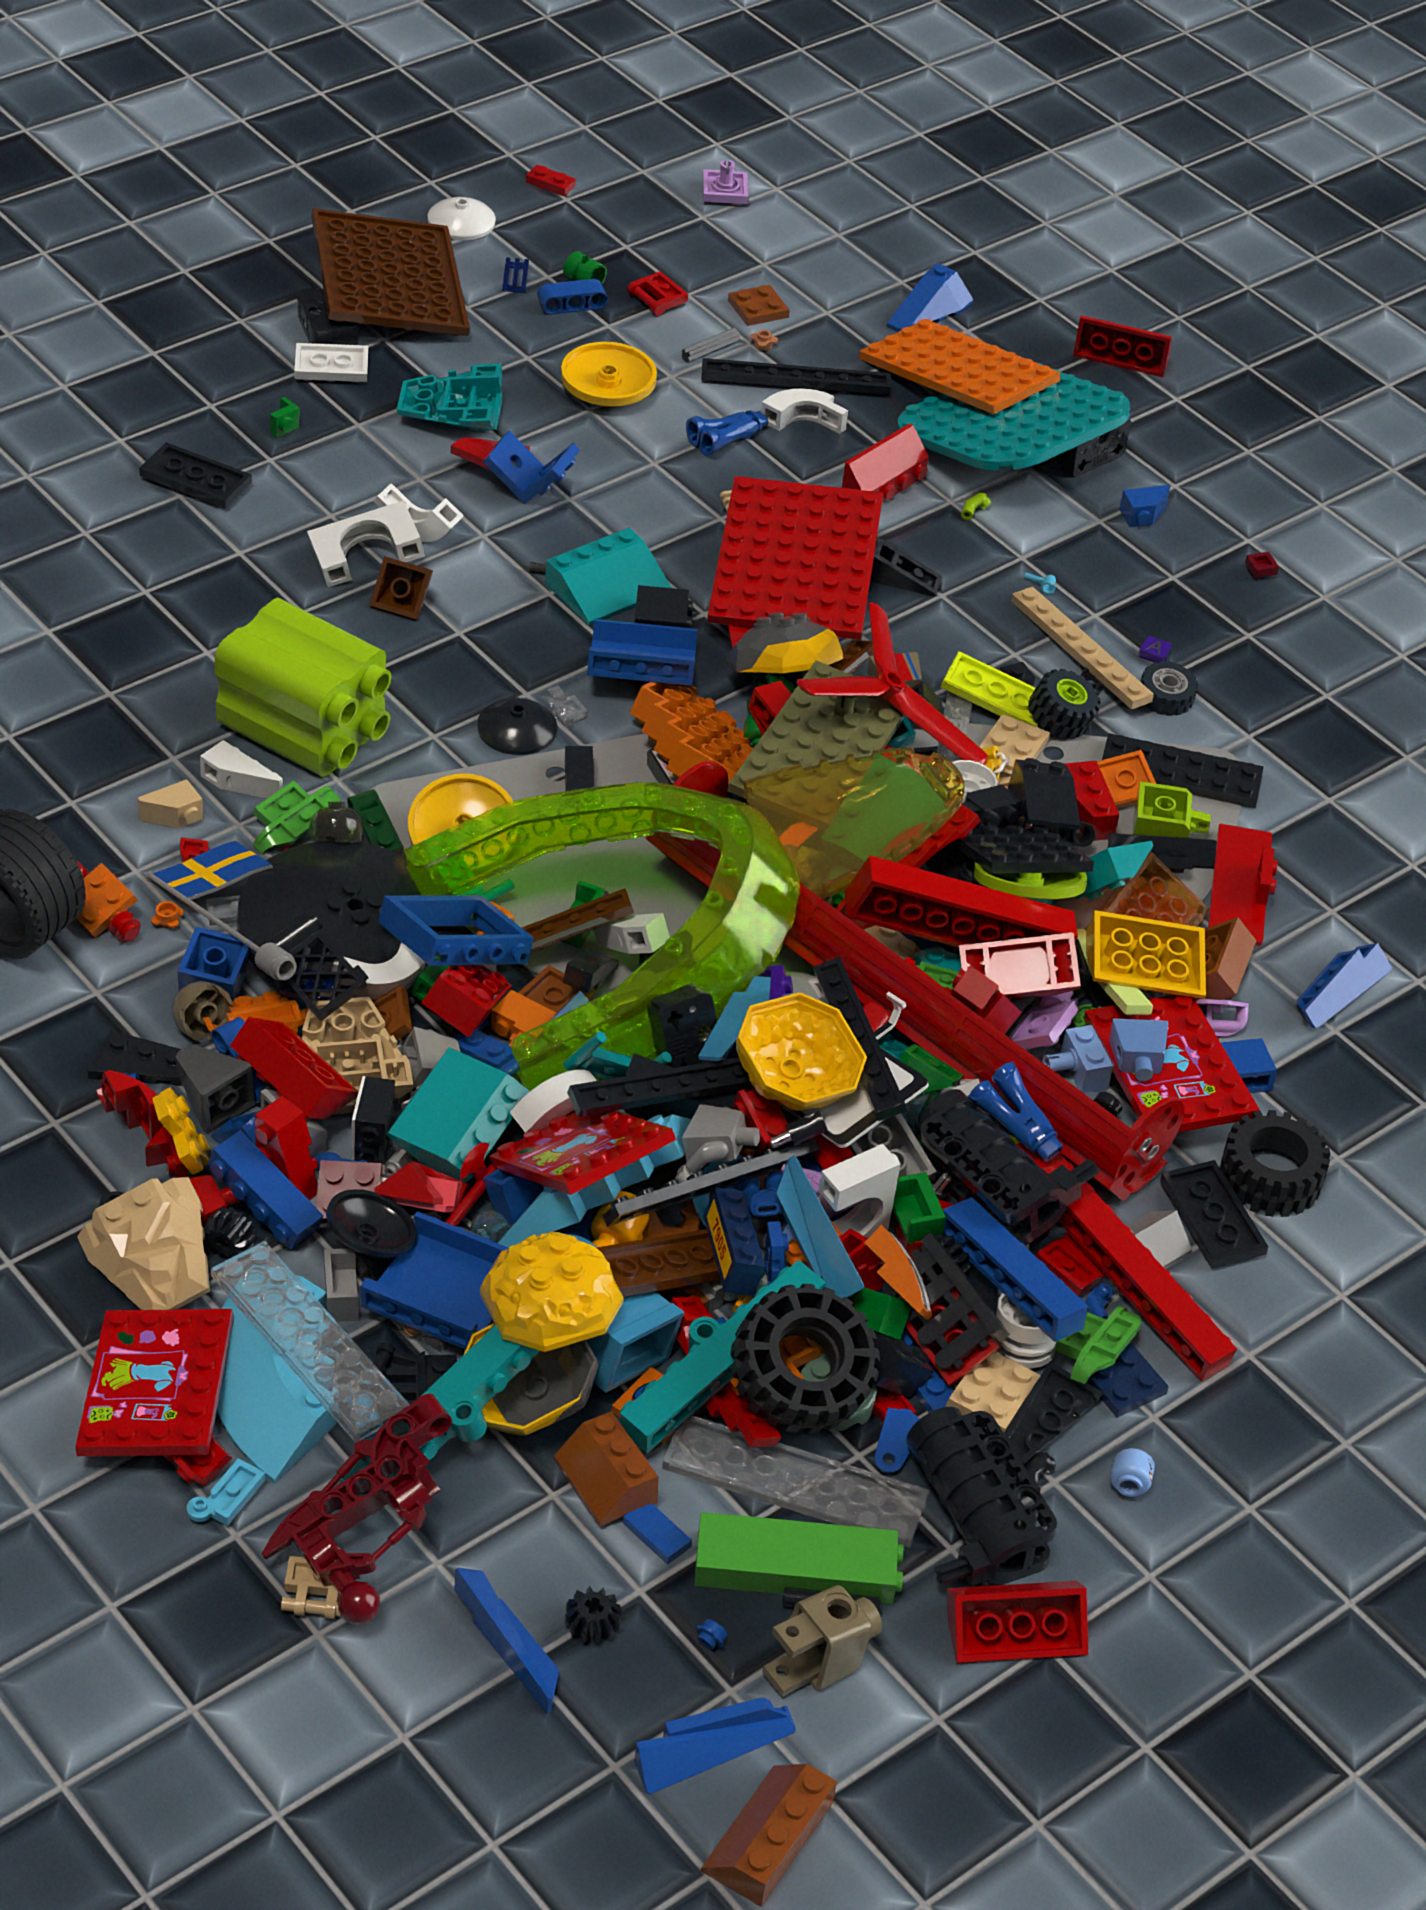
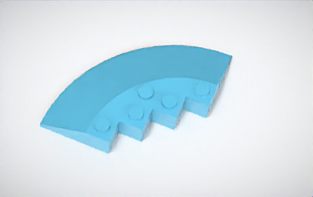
[498,1114,692,1248]
[216,1266,339,1484]

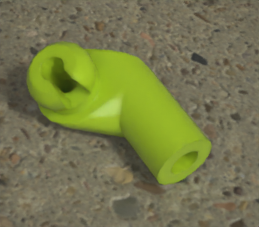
[961,492,991,520]

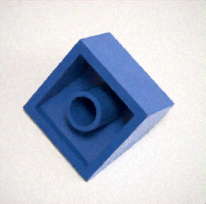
[177,927,252,1001]

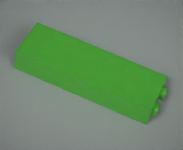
[694,1512,904,1605]

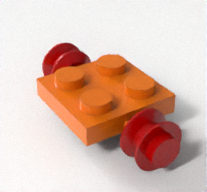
[75,861,141,943]

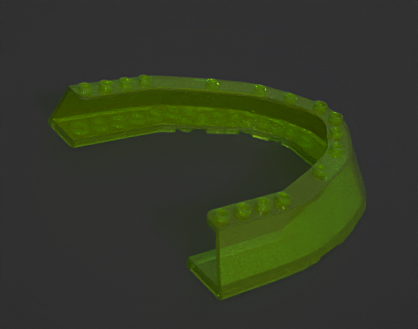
[403,782,800,1091]

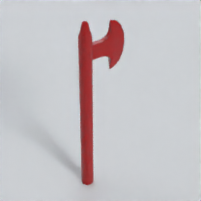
[445,1142,498,1227]

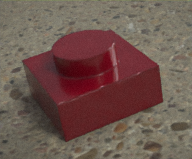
[1245,552,1279,578]

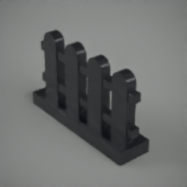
[882,1232,1010,1370]

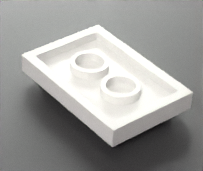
[294,343,368,383]

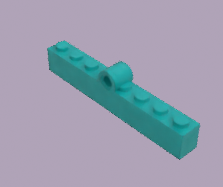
[620,1260,826,1453]
[339,1325,540,1496]

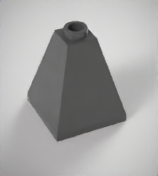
[175,1045,255,1134]

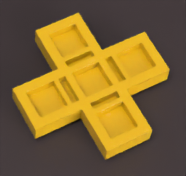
[152,1087,210,1175]

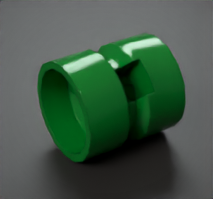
[563,251,607,284]

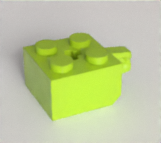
[1133,781,1211,838]

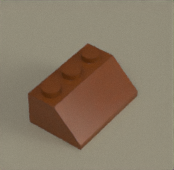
[1199,917,1256,1000]
[554,1411,659,1526]

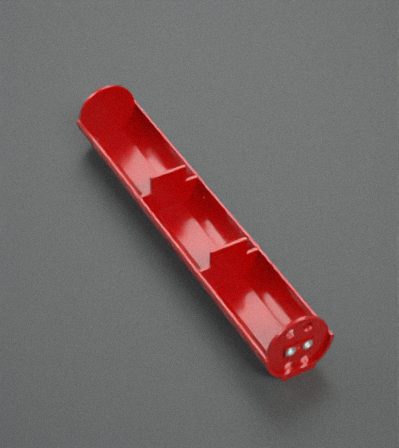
[645,761,1184,1202]

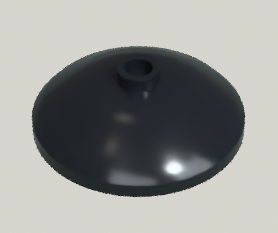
[477,697,557,755]
[326,1189,417,1258]

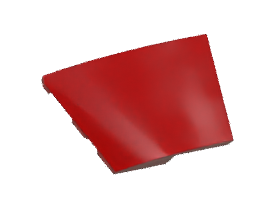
[451,437,530,471]
[96,1070,163,1141]

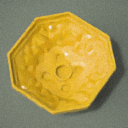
[736,992,867,1111]
[480,1231,623,1352]

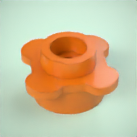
[151,901,183,928]

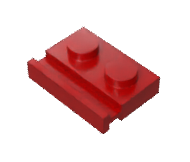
[1036,1232,1108,1297]

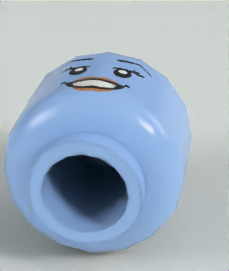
[1110,1448,1155,1497]

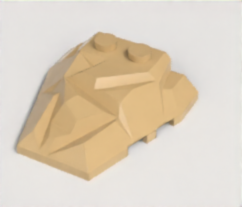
[302,997,413,1115]
[77,1177,210,1310]

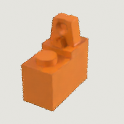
[491,990,556,1056]

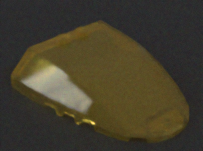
[744,748,965,899]

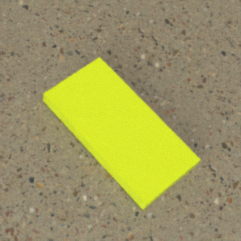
[940,651,1039,727]

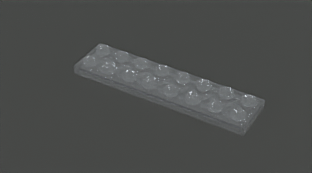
[211,1241,410,1443]
[662,1415,929,1548]

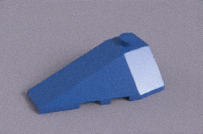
[886,263,973,332]

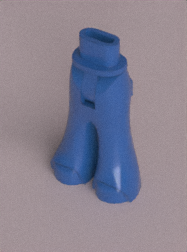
[686,410,769,456]
[968,1061,1064,1162]
[733,1171,783,1218]

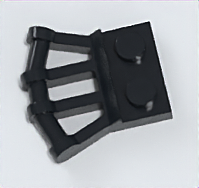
[368,1342,457,1424]

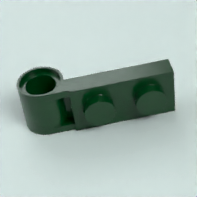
[347,789,404,854]

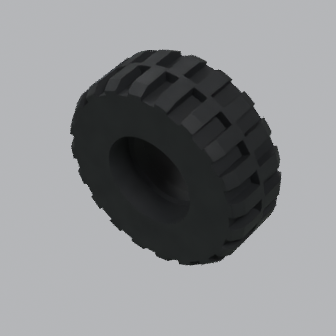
[730,1284,880,1434]

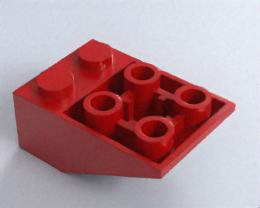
[422,965,512,1037]

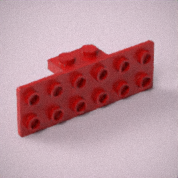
[1208,824,1278,946]

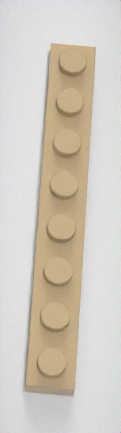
[1011,586,1154,710]

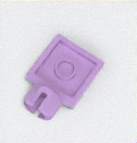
[1009,991,1079,1051]

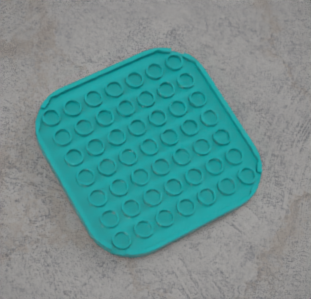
[898,363,1130,471]

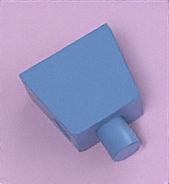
[1109,1019,1168,1081]

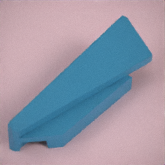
[698,976,771,1062]
[775,1155,865,1299]

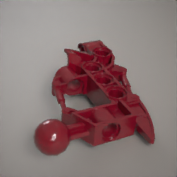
[262,1393,452,1625]

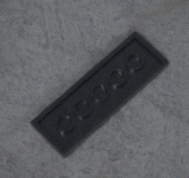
[1102,733,1264,808]

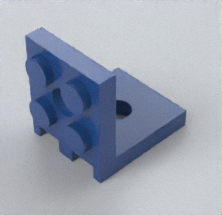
[483,430,580,504]

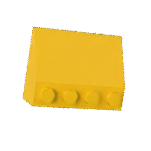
[1086,910,1206,999]

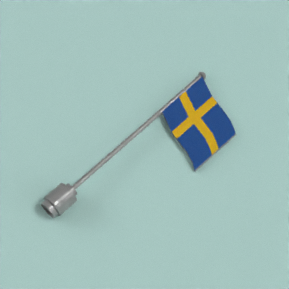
[146,841,296,980]

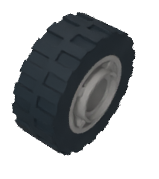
[1140,661,1198,716]

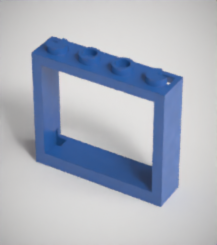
[378,895,534,966]

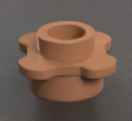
[750,330,778,351]

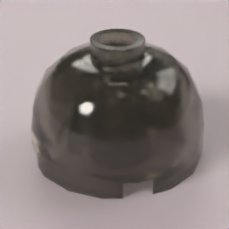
[309,801,364,842]

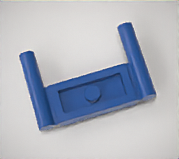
[453,1014,549,1077]

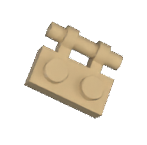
[281,1556,342,1619]

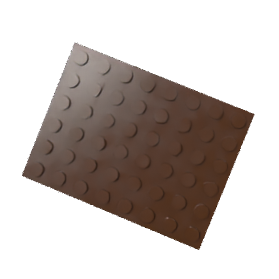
[311,208,470,336]

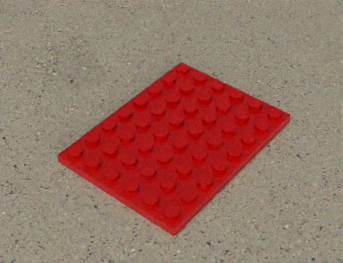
[707,476,884,640]

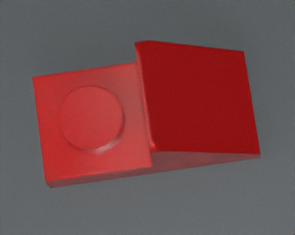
[145,1126,189,1178]

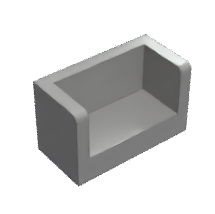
[324,1248,359,1322]

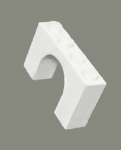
[307,500,425,588]
[819,1144,901,1238]

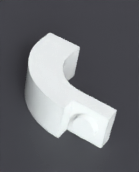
[761,389,848,434]
[373,484,464,542]
[329,942,426,1000]
[510,1070,597,1133]

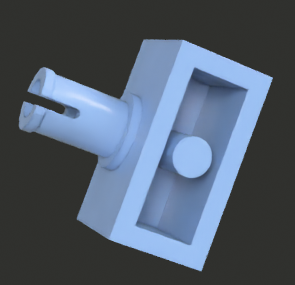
[1043,1025,1113,1094]

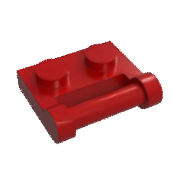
[627,271,688,316]

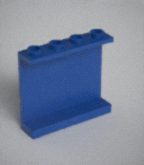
[587,619,698,686]
[360,1212,508,1349]

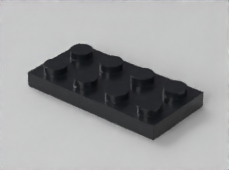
[139,442,252,509]
[1160,1160,1269,1268]

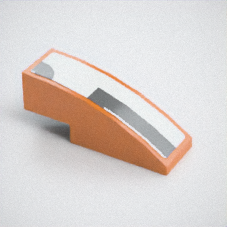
[864,1225,932,1320]

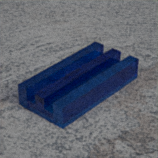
[502,257,529,293]

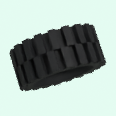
[1220,1110,1331,1217]

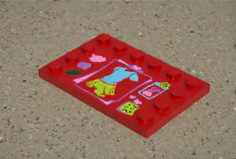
[1084,995,1260,1133]
[489,1111,676,1195]
[75,1309,234,1456]

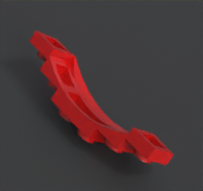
[862,802,980,930]
[671,1297,781,1448]

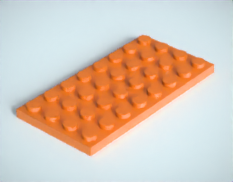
[859,319,1060,414]

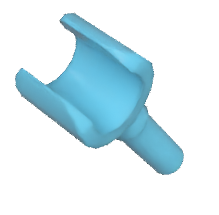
[1024,573,1056,595]

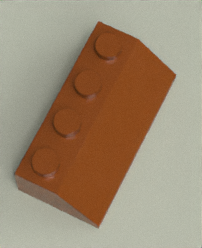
[701,1764,837,1907]

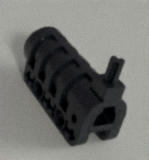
[918,1089,1099,1246]
[906,1407,1057,1586]

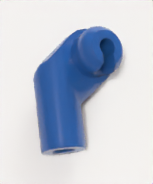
[1085,1283,1113,1319]

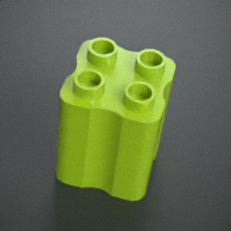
[215,598,391,777]

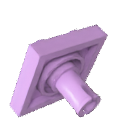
[703,160,748,205]

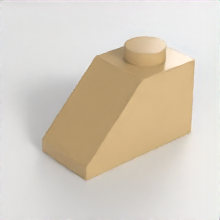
[137,779,203,828]

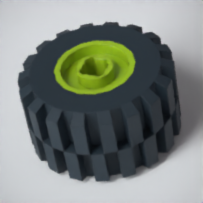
[1028,669,1101,739]

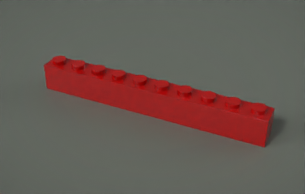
[1016,1142,1237,1382]

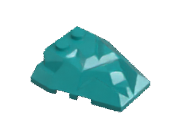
[397,363,502,431]

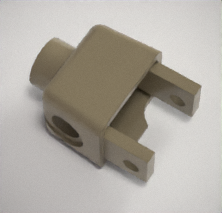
[762,1585,882,1697]

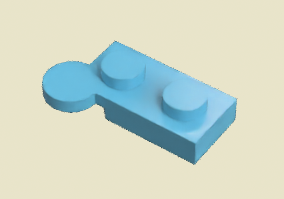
[187,1458,266,1526]

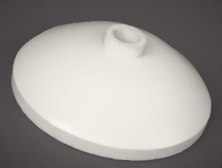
[427,197,496,240]

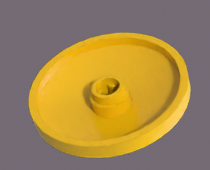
[561,342,657,406]
[408,773,519,875]

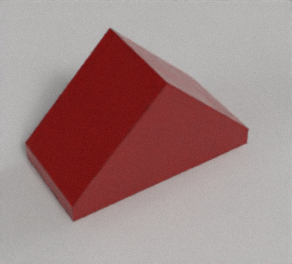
[374,1162,442,1204]

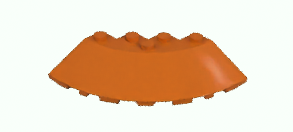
[629,682,754,785]

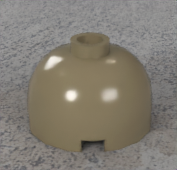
[172,981,233,1041]

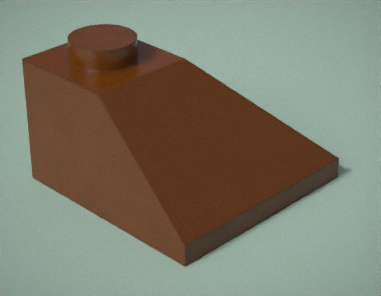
[369,556,433,620]

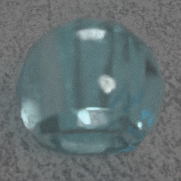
[470,1210,509,1243]

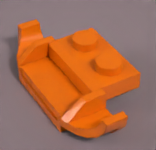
[203,990,321,1033]

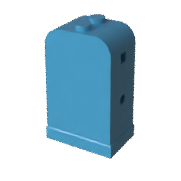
[567,1234,684,1393]

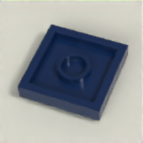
[1087,1343,1169,1418]

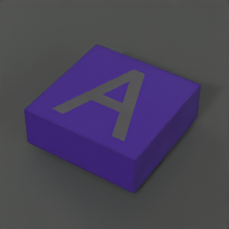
[1138,635,1172,663]

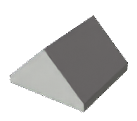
[1127,1210,1192,1268]

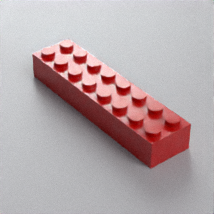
[844,855,1078,947]

